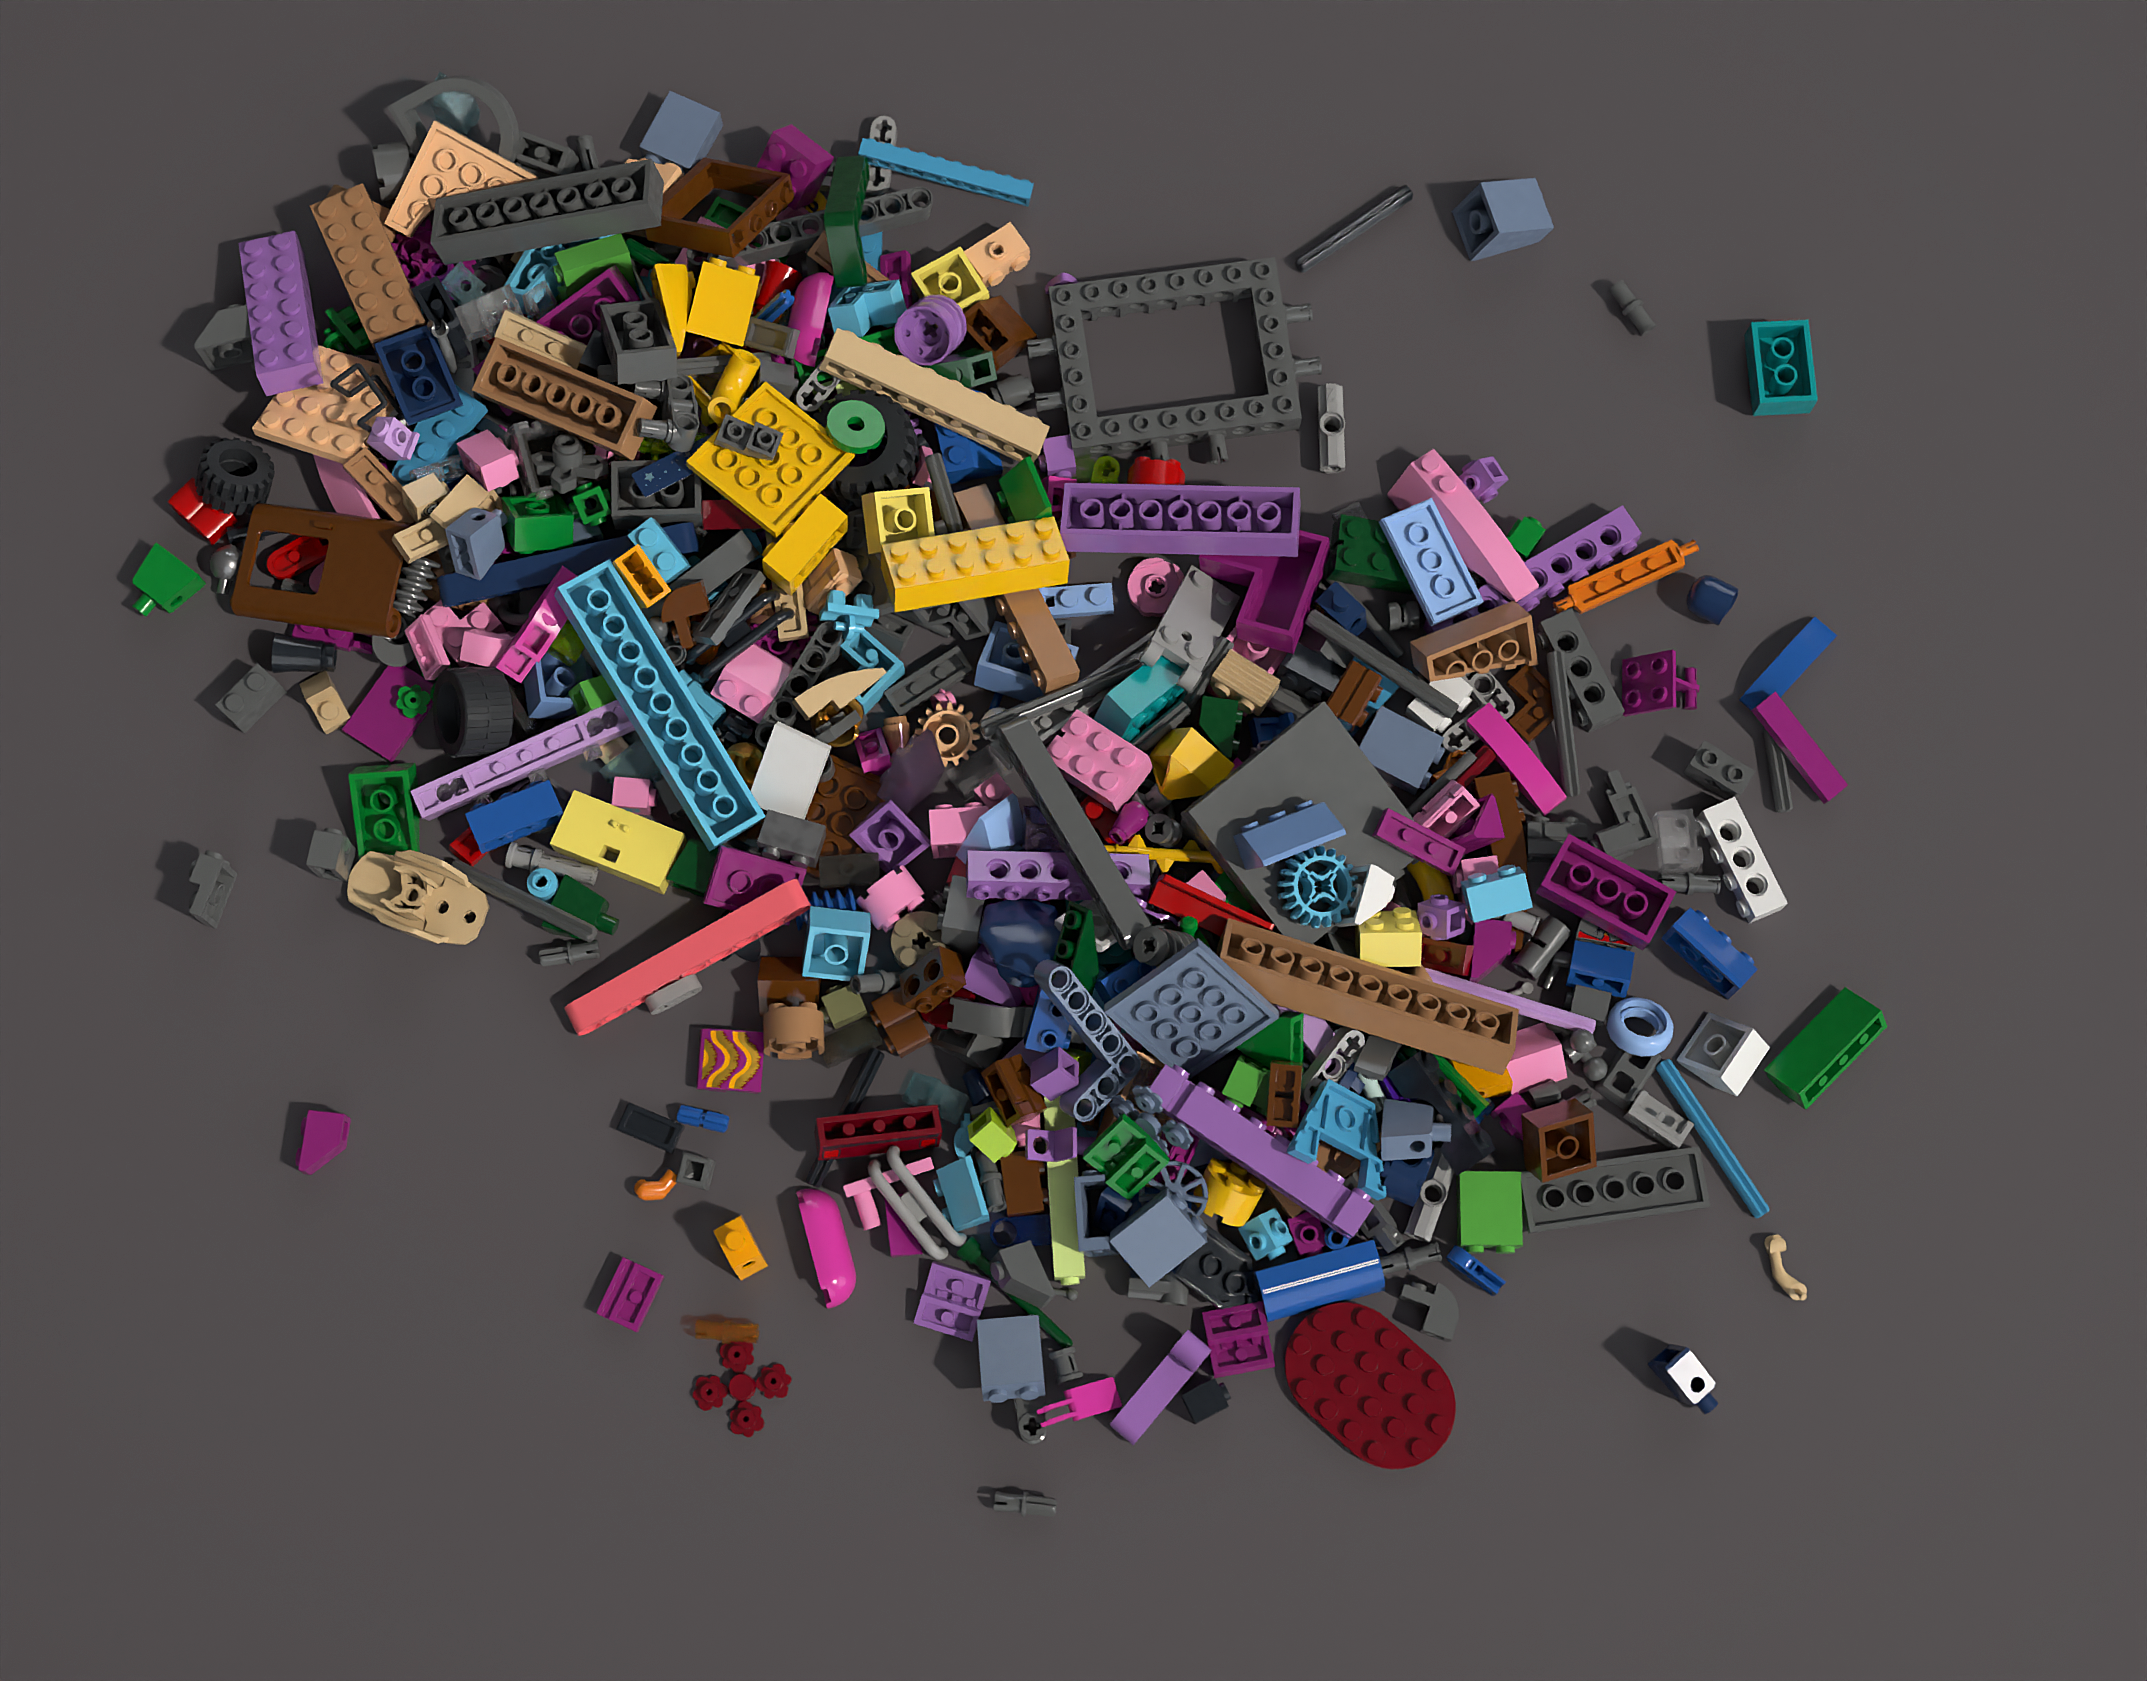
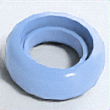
[1606,997,1674,1057]

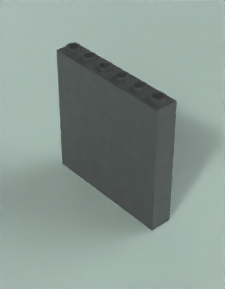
[1180,701,1419,945]

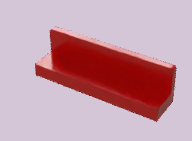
[1147,874,1274,937]

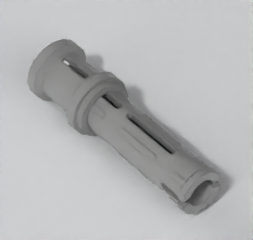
[505,842,598,886]

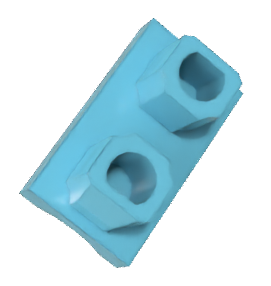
[819,590,879,640]

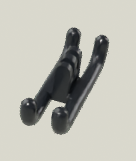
[685,589,795,684]

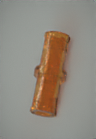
[695,1319,760,1344]

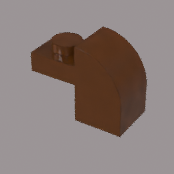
[661,579,711,649]

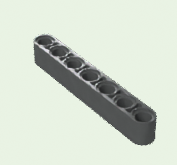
[580,530,760,676]

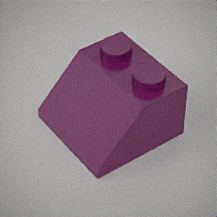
[1467,919,1516,983]

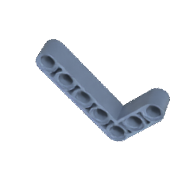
[1034,959,1141,1122]

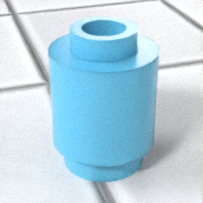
[527,868,560,903]

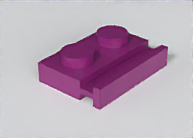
[596,1257,665,1333]

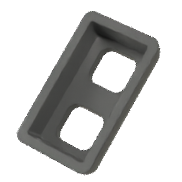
[1594,1049,1662,1110]

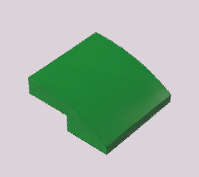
[1083,1113,1170,1200]

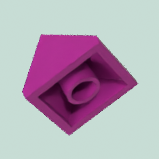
[1448,794,1505,855]

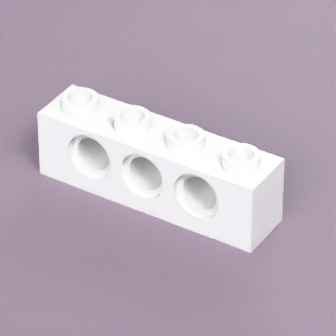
[1697,797,1788,924]

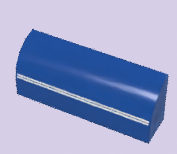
[1254,1240,1385,1322]

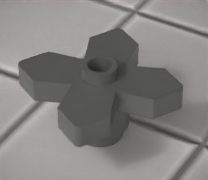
[528,434,609,494]

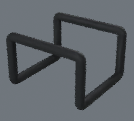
[330,363,403,433]

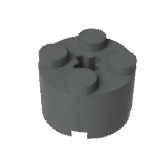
[372,140,415,202]

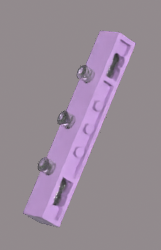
[411,700,635,821]

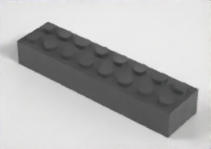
[431,159,664,265]

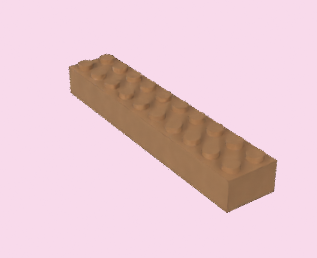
[1216,918,1519,1075]

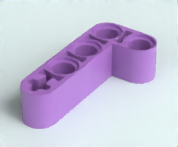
[1110,1330,1212,1445]

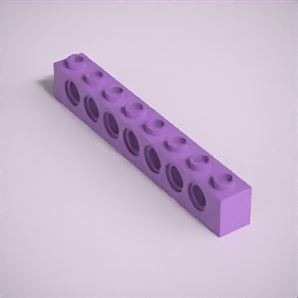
[1423,505,1642,635]

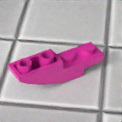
[495,566,578,683]

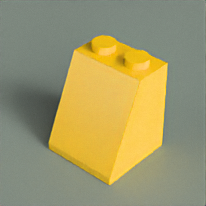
[686,257,760,347]

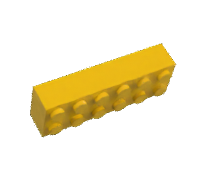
[881,516,1070,612]

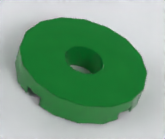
[826,400,885,454]

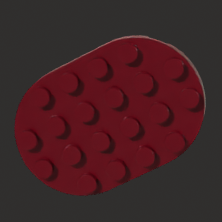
[1284,1303,1456,1469]

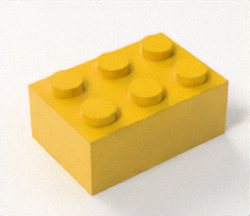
[762,493,848,596]

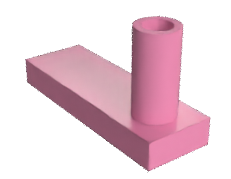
[843,1157,934,1231]

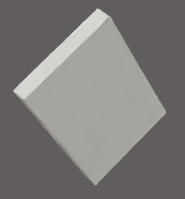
[751,721,832,820]

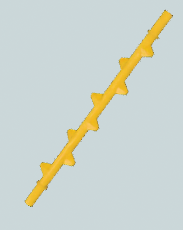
[1104,835,1224,874]

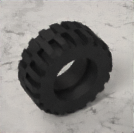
[811,389,920,507]

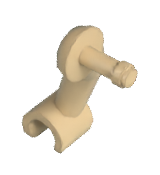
[1764,1234,1807,1300]

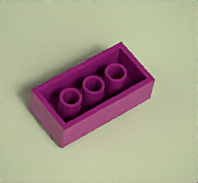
[1536,834,1677,951]

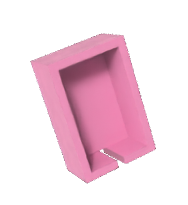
[1047,709,1153,814]

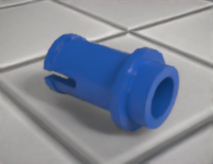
[1324,1227,1348,1250]

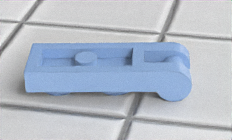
[1039,583,1114,619]

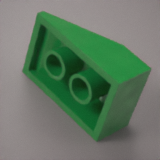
[348,763,420,860]

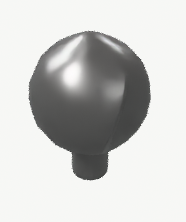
[210,544,242,595]

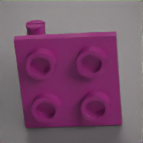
[1622,649,1700,717]

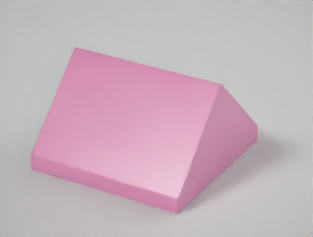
[1507,1022,1567,1097]

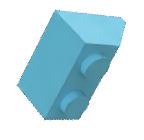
[933,1155,990,1232]

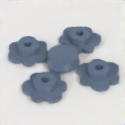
[1109,1085,1193,1156]

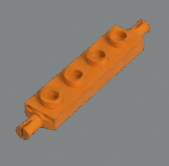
[1553,539,1699,615]

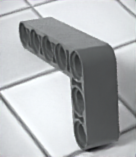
[755,621,845,782]

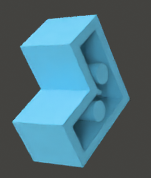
[828,280,907,338]
[840,629,905,715]

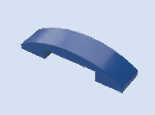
[1739,617,1837,710]

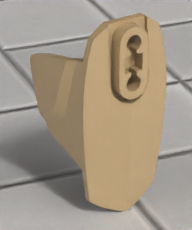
[347,850,489,945]

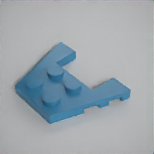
[1287,1079,1387,1200]

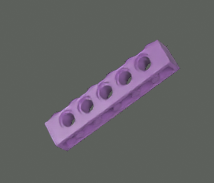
[966,850,1151,901]

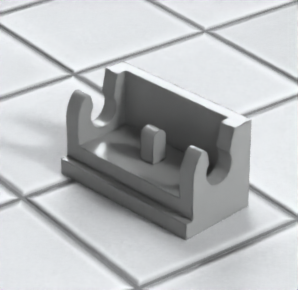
[1623,1089,1694,1150]

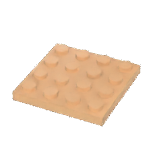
[252,345,395,464]

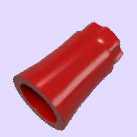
[752,260,802,324]

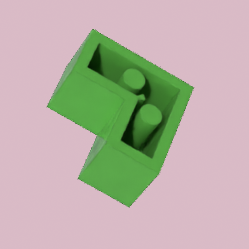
[1222,1054,1270,1116]

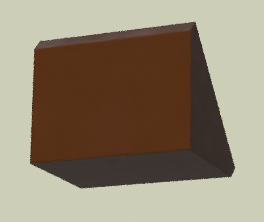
[757,957,821,1017]

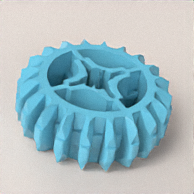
[1277,846,1358,928]

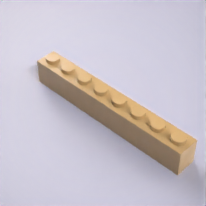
[819,328,1050,463]

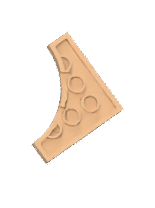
[384,121,538,237]

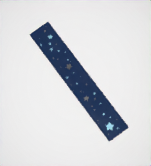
[631,431,716,497]

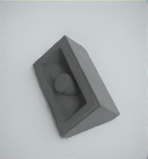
[864,613,916,656]

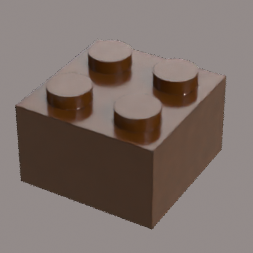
[1521,1098,1597,1183]

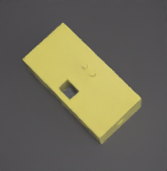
[550,790,688,895]

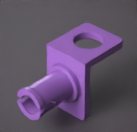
[1025,1127,1096,1162]

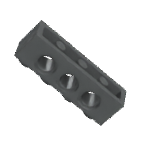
[1535,608,1625,733]

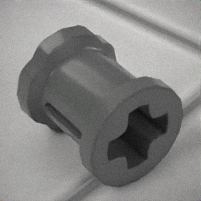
[1048,1347,1083,1385]

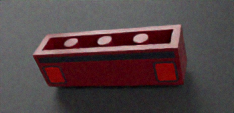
[814,1105,942,1161]

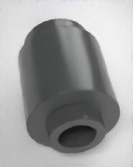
[990,373,1034,407]

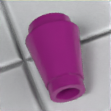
[1109,801,1149,845]

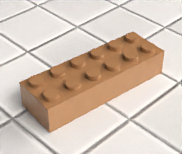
[310,183,427,350]
[472,337,657,461]

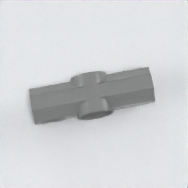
[1317,383,1345,474]
[1404,1147,1454,1243]

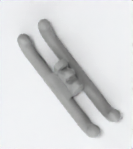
[868,1145,967,1260]

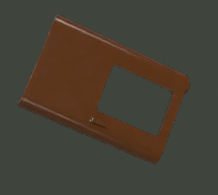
[230,503,415,638]

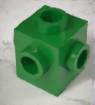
[569,482,612,527]

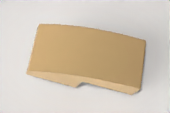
[429,474,490,529]

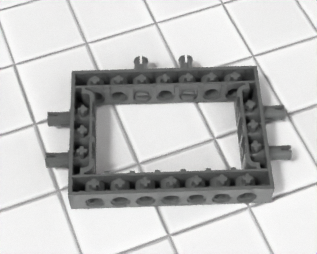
[1027,257,1322,465]

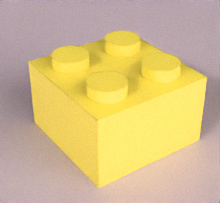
[911,247,989,328]
[861,487,935,554]
[1355,907,1422,967]

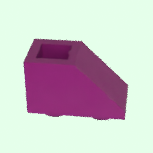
[296,1110,351,1175]

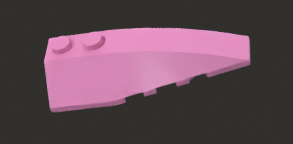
[1387,449,1539,602]
[313,454,381,519]

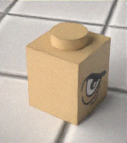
[402,473,450,523]

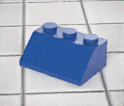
[934,390,1003,484]
[1661,907,1758,1000]

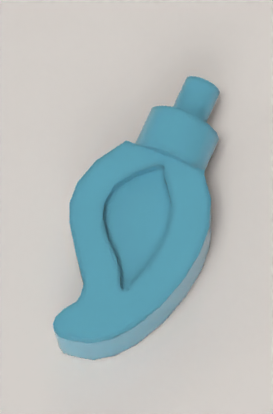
[954,1113,975,1159]

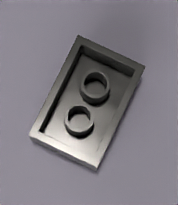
[600,299,677,384]
[611,460,703,530]

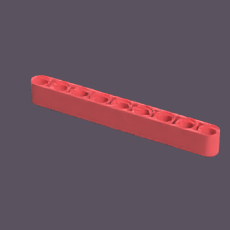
[564,879,811,1036]

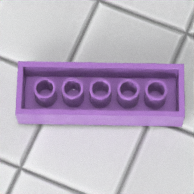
[239,231,323,396]

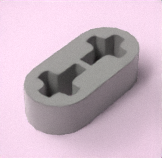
[645,974,702,1015]

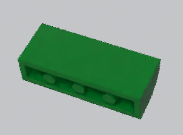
[1764,987,1887,1110]

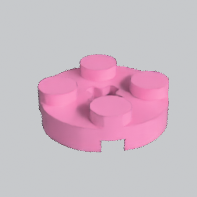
[1127,558,1184,617]

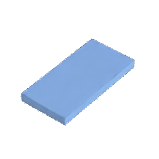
[1379,498,1484,626]

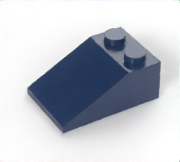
[374,325,463,426]

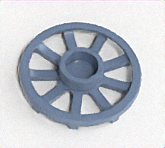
[1139,1160,1208,1217]

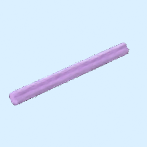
[1425,968,1596,1034]

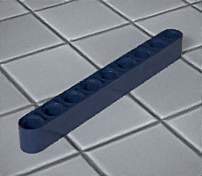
[437,522,700,607]

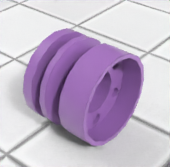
[894,294,967,366]

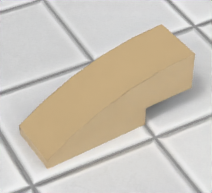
[792,668,887,721]

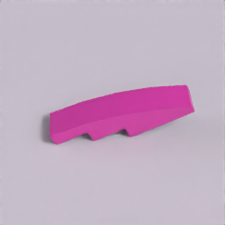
[1467,702,1567,816]

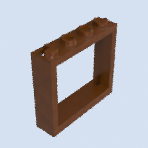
[645,157,794,258]

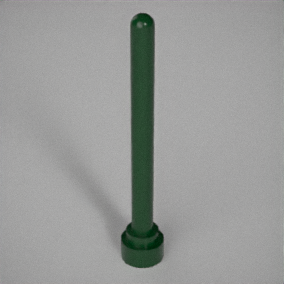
[956,1236,1073,1349]

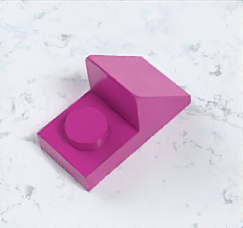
[854,727,893,775]

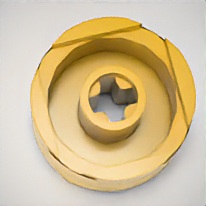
[1194,1158,1266,1226]

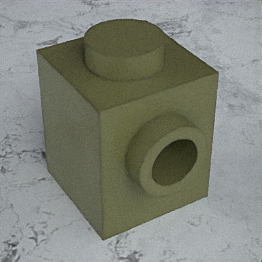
[819,985,868,1030]

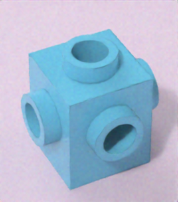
[1238,1208,1294,1261]

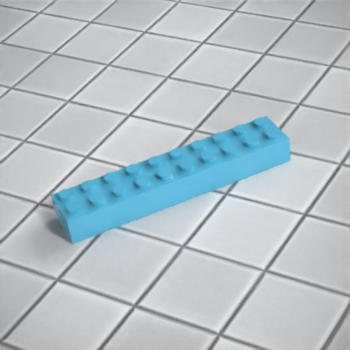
[554,559,766,852]

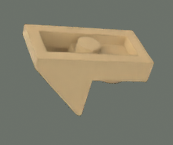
[300,671,351,735]

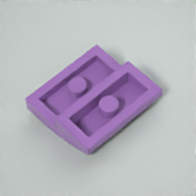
[914,1261,992,1341]

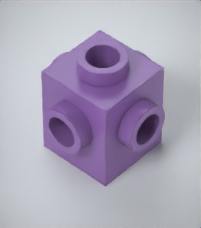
[1459,456,1509,503]
[1417,894,1466,940]

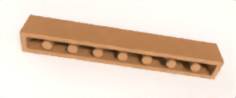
[953,484,1080,695]

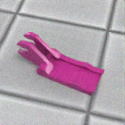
[1036,1377,1122,1427]

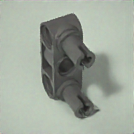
[631,372,699,452]

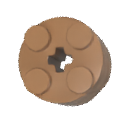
[763,1002,825,1060]

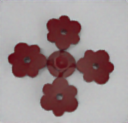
[692,1337,792,1438]

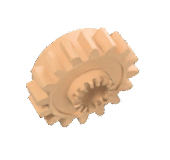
[915,701,980,767]

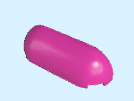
[788,272,834,367]
[796,1188,856,1309]

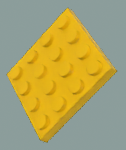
[686,381,855,538]

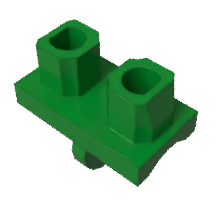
[323,306,371,355]

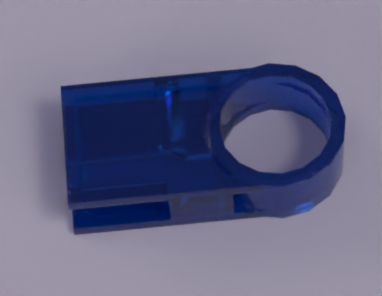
[990,1214,1052,1249]

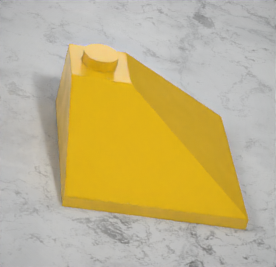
[650,263,696,358]

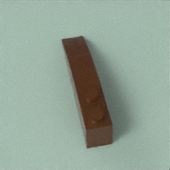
[1471,772,1528,955]

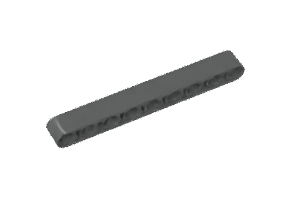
[687,186,933,277]
[996,715,1151,951]

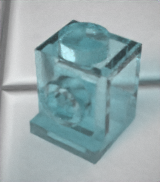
[441,261,486,308]

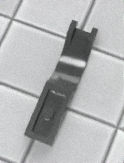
[947,996,1086,1043]

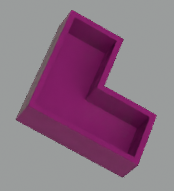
[1199,530,1330,654]

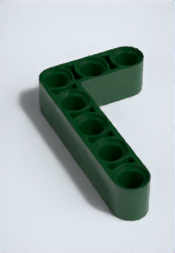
[824,155,870,289]

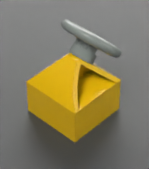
[1131,727,1235,820]

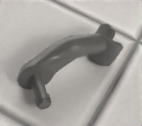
[427,319,471,374]

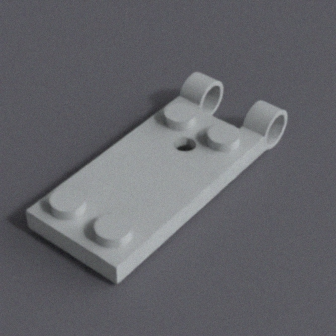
[1139,565,1240,692]

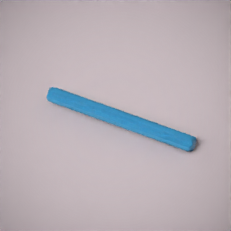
[1656,1059,1769,1218]

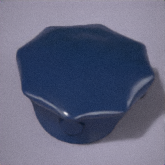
[978,899,1061,988]

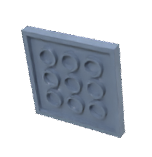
[1104,939,1279,1080]

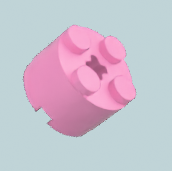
[856,865,925,933]

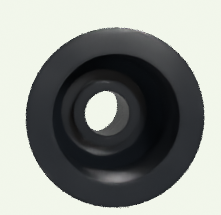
[272,632,337,673]

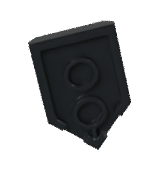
[1173,1223,1259,1310]

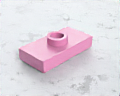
[404,614,451,680]

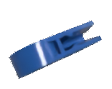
[1446,1245,1506,1296]

